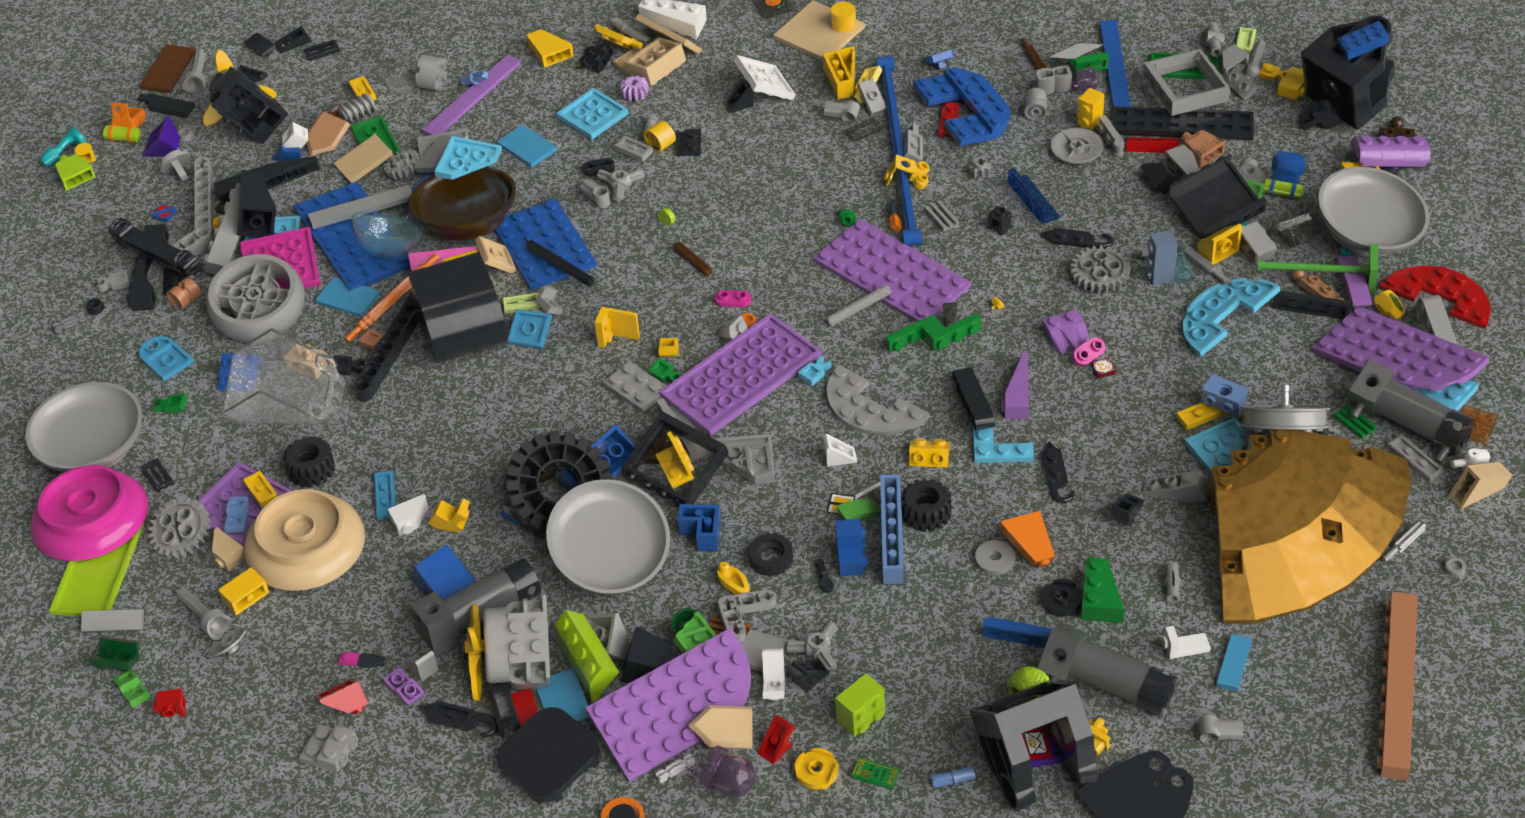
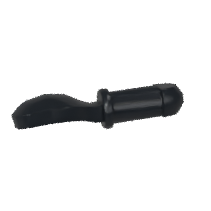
[815,559,833,593]

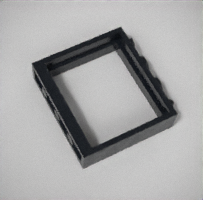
[622,411,729,506]

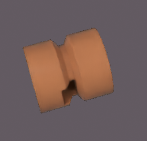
[166,277,201,310]

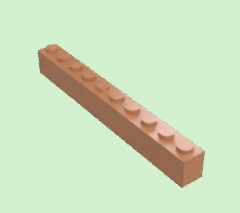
[1376,592,1418,780]

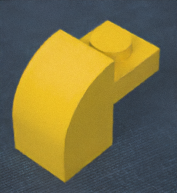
[428,498,470,532]

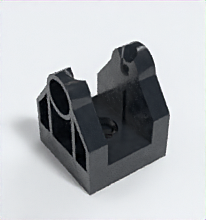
[1301,16,1395,130]
[969,680,1098,812]

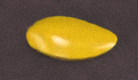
[717,562,750,595]

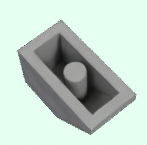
[1221,45,1249,79]

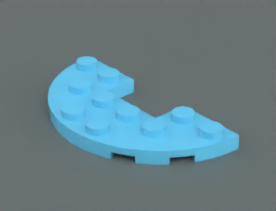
[1183,278,1280,357]

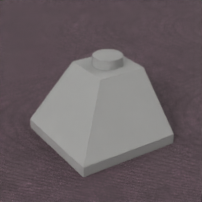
[586,613,629,660]

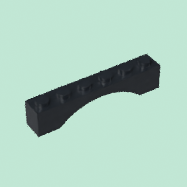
[127,224,169,311]

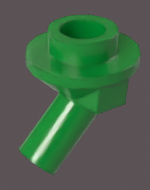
[837,208,856,226]

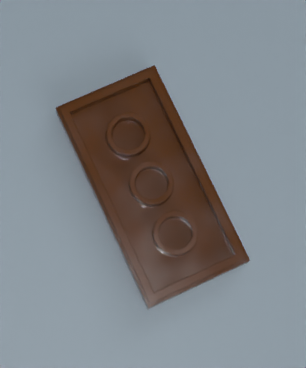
[140,44,196,93]

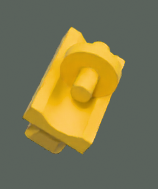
[1088,718,1111,756]

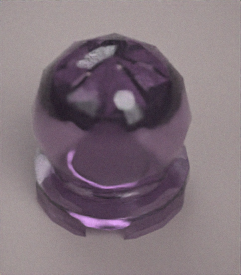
[700,745,756,798]

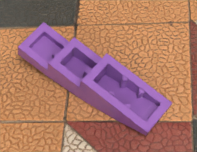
[1337,256,1372,306]

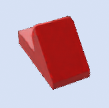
[757,715,795,764]

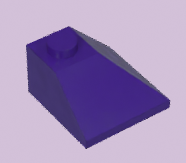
[142,116,181,157]

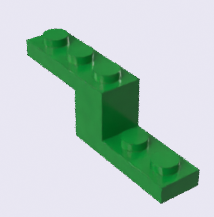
[885,313,981,352]

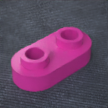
[715,290,751,307]
[1071,337,1106,366]

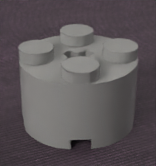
[416,55,447,91]

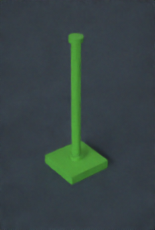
[1258,243,1378,296]

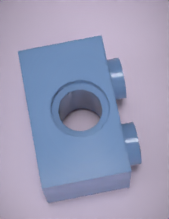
[1201,374,1248,416]

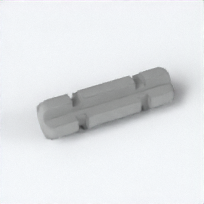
[655,753,695,783]

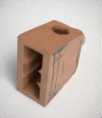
[1181,130,1225,168]

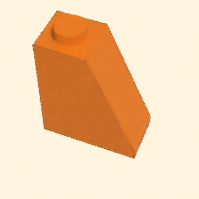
[998,511,1055,568]

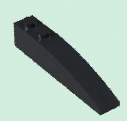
[213,156,320,204]

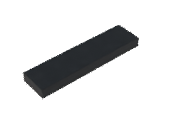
[1272,291,1351,319]

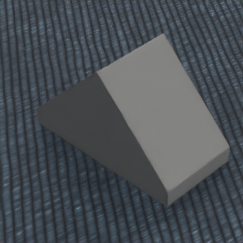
[403,650,438,682]

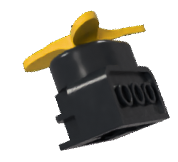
[202,49,288,144]

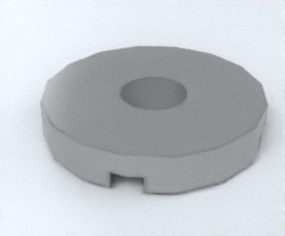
[975,540,1016,575]

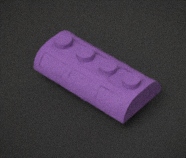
[1350,136,1431,167]

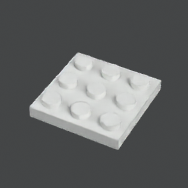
[733,55,796,100]

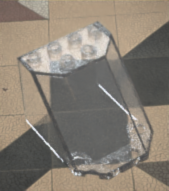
[221,328,347,424]

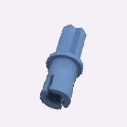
[460,70,489,86]
[931,766,975,788]

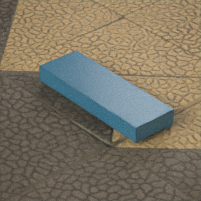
[374,471,396,520]
[1217,634,1252,692]

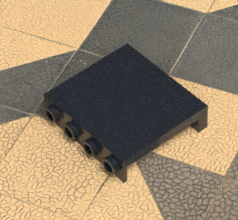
[1168,154,1267,239]

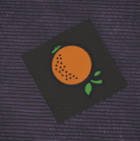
[753,0,795,20]

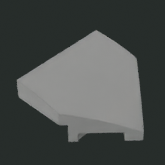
[731,442,775,479]

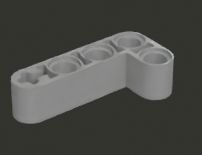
[1413,295,1458,345]

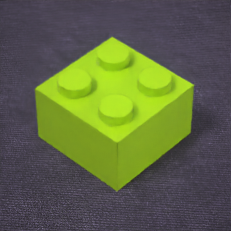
[835,673,885,737]

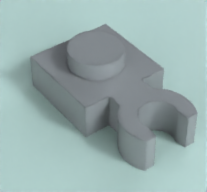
[97,270,130,292]

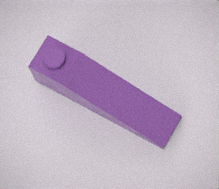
[1001,351,1029,419]

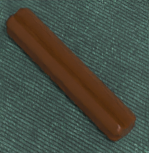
[674,242,712,276]

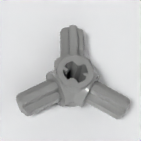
[597,169,645,202]
[786,622,838,671]

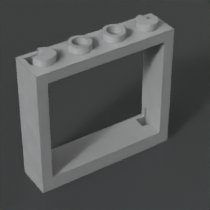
[1143,49,1231,116]

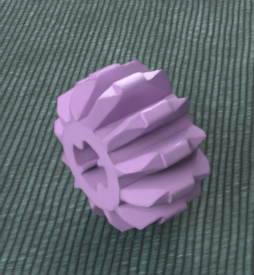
[620,75,649,102]

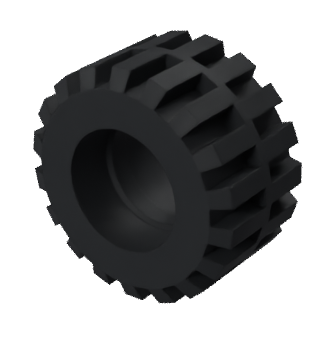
[283,436,335,488]
[901,479,951,532]

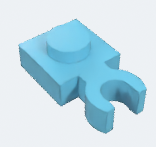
[798,356,831,386]

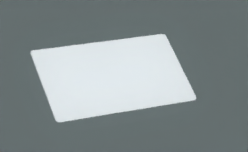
[1050,43,1102,59]

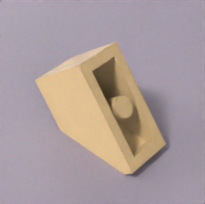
[212,527,245,572]

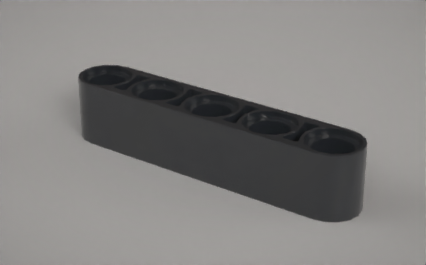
[952,367,995,431]

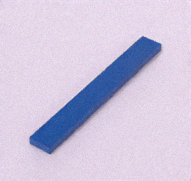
[1100,20,1131,107]

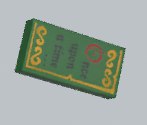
[851,758,900,790]

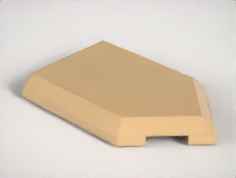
[688,705,752,749]

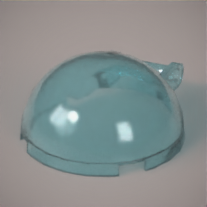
[352,211,424,259]

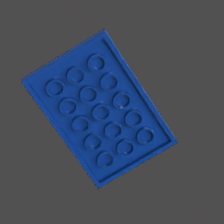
[494,198,597,291]

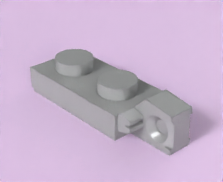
[904,123,923,163]

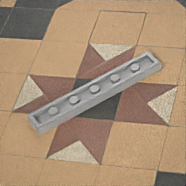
[308,185,412,229]

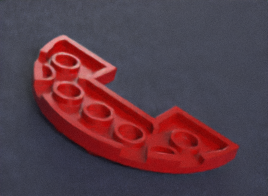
[1379,265,1491,329]

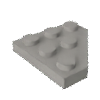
[713,434,775,485]

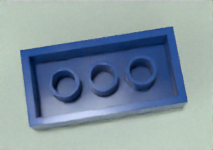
[1338,21,1389,60]

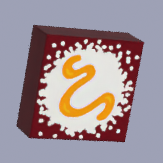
[1091,358,1116,379]

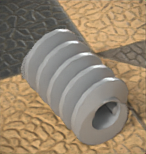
[338,93,377,123]

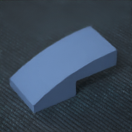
[224,496,249,533]

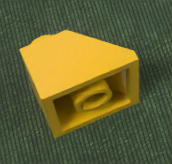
[1197,224,1242,265]

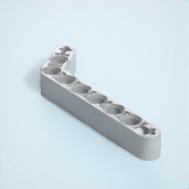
[171,157,214,256]

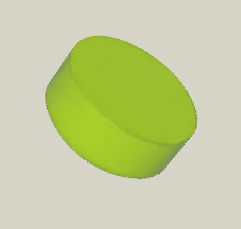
[658,208,675,226]

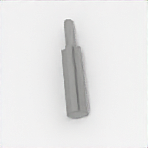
[1183,246,1227,283]
[1382,520,1427,562]

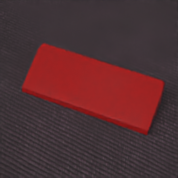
[1126,137,1180,153]

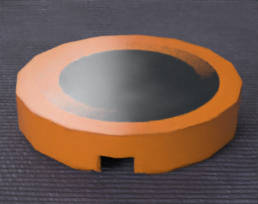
[600,797,645,818]

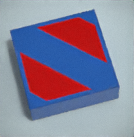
[152,204,177,222]

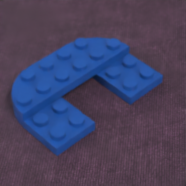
[913,67,1010,146]

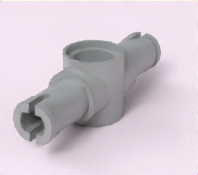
[1204,22,1225,57]

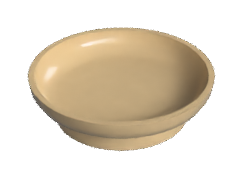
[244,489,365,591]

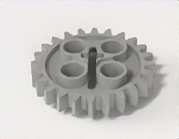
[1070,245,1131,293]
[148,497,211,559]

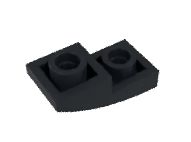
[244,33,276,57]

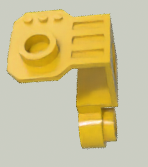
[883,155,929,189]

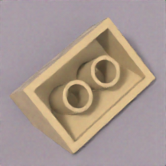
[624,37,686,86]

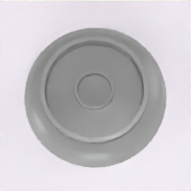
[1318,167,1429,257]
[25,382,142,472]
[546,480,670,595]

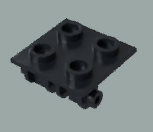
[575,42,613,73]

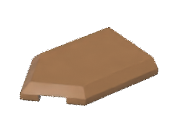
[306,112,351,157]

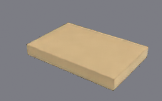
[334,134,393,183]

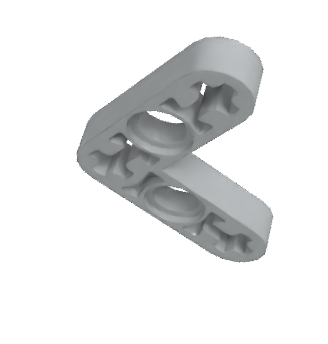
[718,590,776,643]

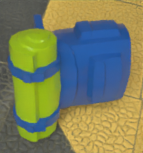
[1263,151,1306,200]

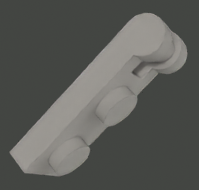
[1097,115,1125,158]

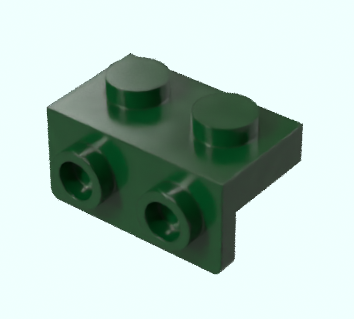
[90,636,139,671]

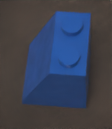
[411,545,476,599]

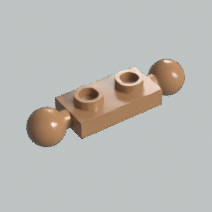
[1291,270,1344,300]

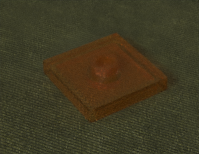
[1458,405,1499,446]

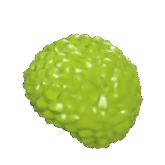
[1006,666,1049,694]

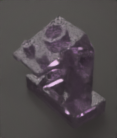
[1060,62,1098,95]

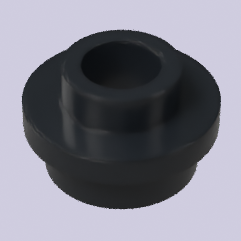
[86,298,105,315]

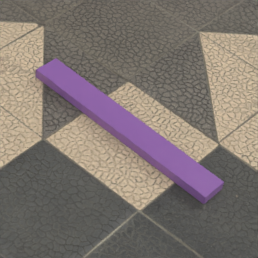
[422,55,520,136]

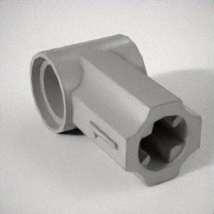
[824,101,860,123]
[580,179,611,208]
[1199,715,1243,743]

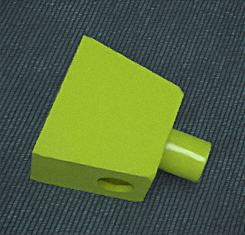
[55,154,96,191]

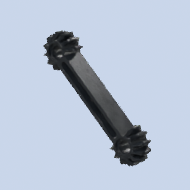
[108,217,203,279]

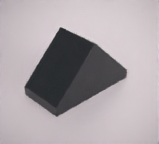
[723,78,754,114]
[791,661,829,693]

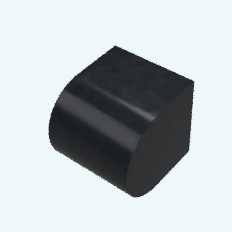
[408,252,508,364]

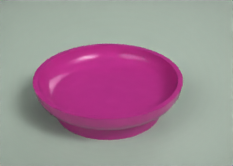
[30,465,149,561]

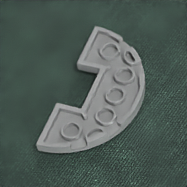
[827,365,930,436]

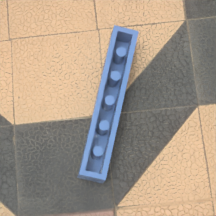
[880,474,904,584]

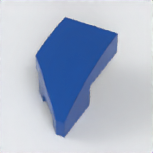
[272,145,302,162]

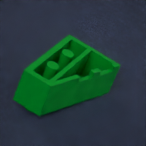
[1081,557,1124,623]

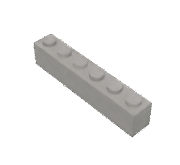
[203,183,242,275]

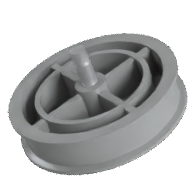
[1240,385,1330,432]

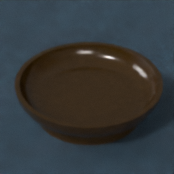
[409,166,516,240]

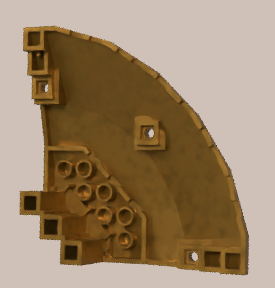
[1209,429,1411,624]

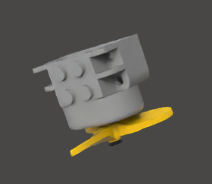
[461,595,551,701]

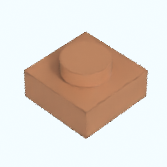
[358,329,384,351]

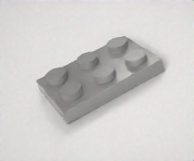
[603,361,666,413]

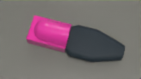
[339,652,386,668]

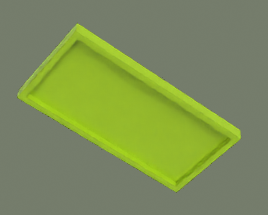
[49,524,144,617]

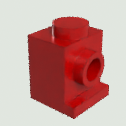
[153,688,186,717]

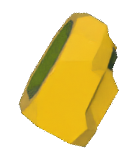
[1372,290,1405,319]

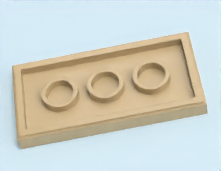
[635,14,702,54]

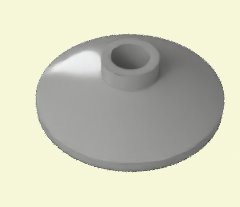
[209,628,245,656]

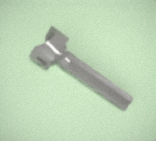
[182,49,206,95]
[176,587,232,640]

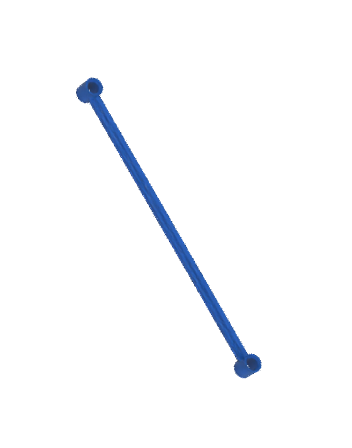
[876,56,922,246]

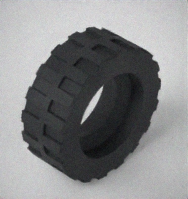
[748,533,793,576]

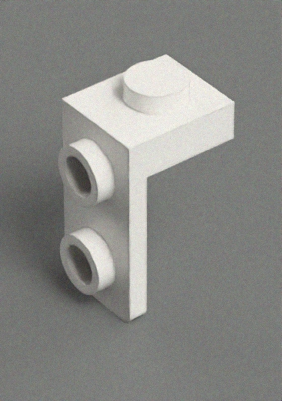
[1162,626,1211,659]
[762,649,785,700]

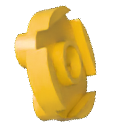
[795,748,839,789]

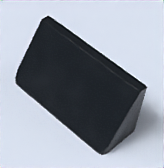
[163,267,181,295]

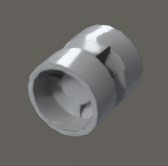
[1024,88,1047,119]

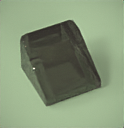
[943,302,957,328]

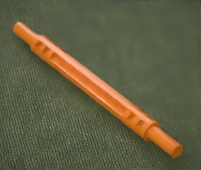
[344,253,440,342]

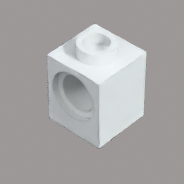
[282,122,308,149]

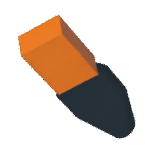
[888,199,902,232]

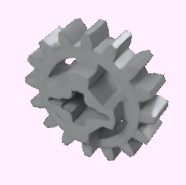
[384,149,421,180]

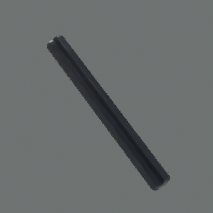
[526,240,595,287]

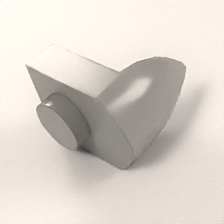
[718,315,748,341]

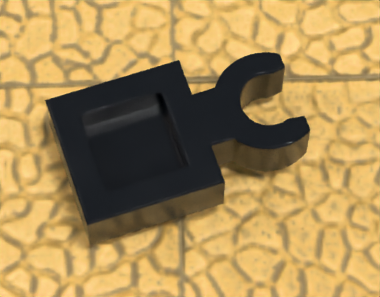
[332,355,365,375]

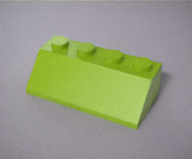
[554,610,619,702]

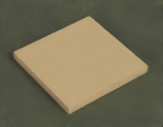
[773,1,865,61]

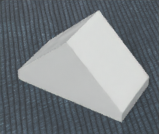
[823,434,857,467]

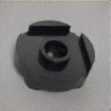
[1041,579,1083,617]

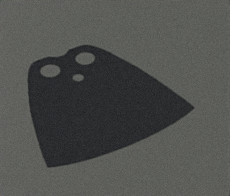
[1077,751,1194,818]

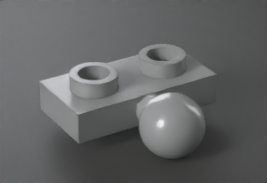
[1224,64,1260,100]

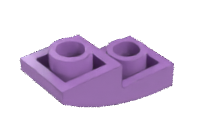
[383,667,425,706]

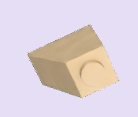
[1448,462,1512,509]

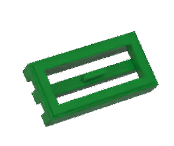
[1333,404,1376,439]

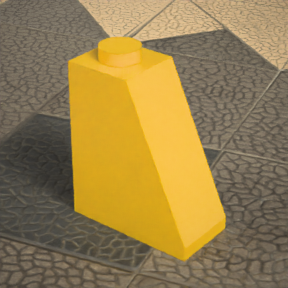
[526,29,574,68]

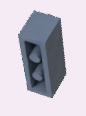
[1145,230,1178,285]

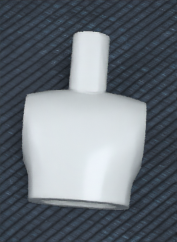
[1451,448,1490,472]

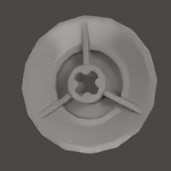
[1051,128,1103,164]

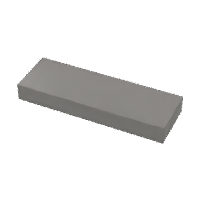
[1387,435,1445,482]
[81,609,144,632]

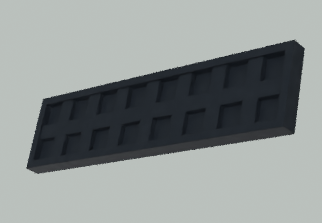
[1112,106,1254,140]

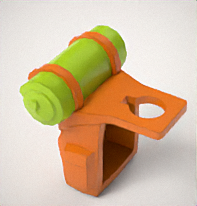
[103,102,146,143]

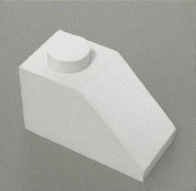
[388,494,429,536]

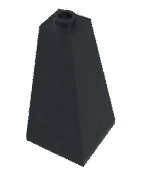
[237,170,276,237]
[620,626,682,683]

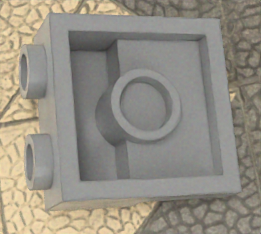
[299,724,358,773]

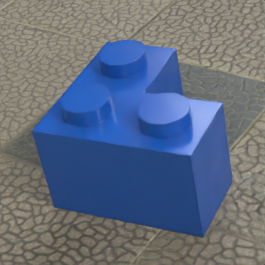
[678,504,721,551]
[835,519,868,577]

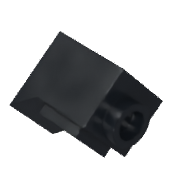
[988,206,1013,236]

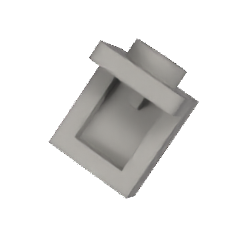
[535,286,563,315]

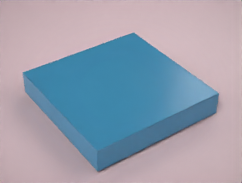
[507,309,552,349]

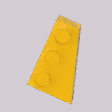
[823,46,855,100]

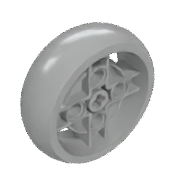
[206,254,305,343]

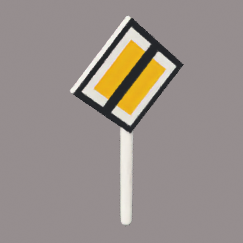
[826,482,881,514]

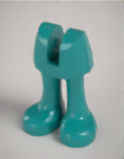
[40,127,87,167]

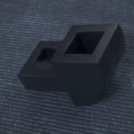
[1110,493,1144,526]

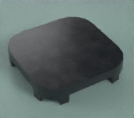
[496,707,600,804]

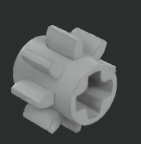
[969,157,991,178]

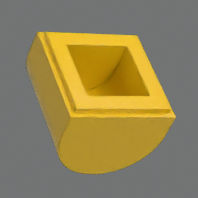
[75,143,96,163]
[659,338,679,357]

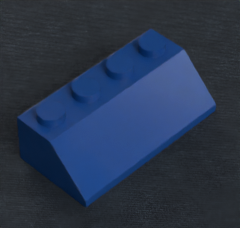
[557,424,637,491]

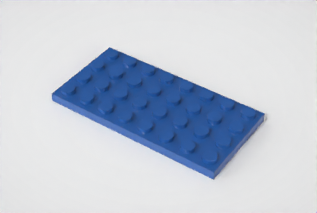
[293,182,411,291]

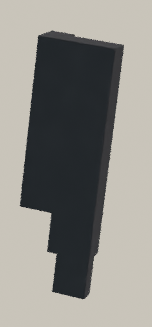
[137,93,195,119]

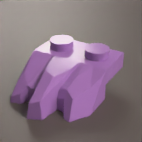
[1042,309,1089,355]

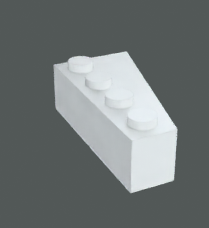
[638,0,707,40]

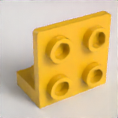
[594,307,640,348]
[655,431,694,489]

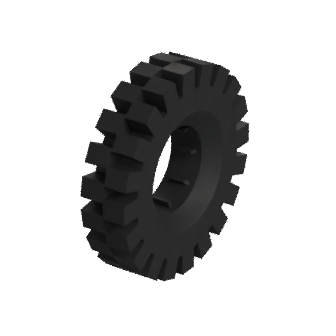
[503,431,613,539]

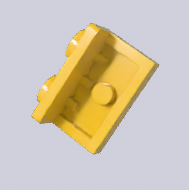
[909,438,950,467]

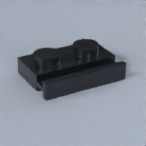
[676,129,702,157]

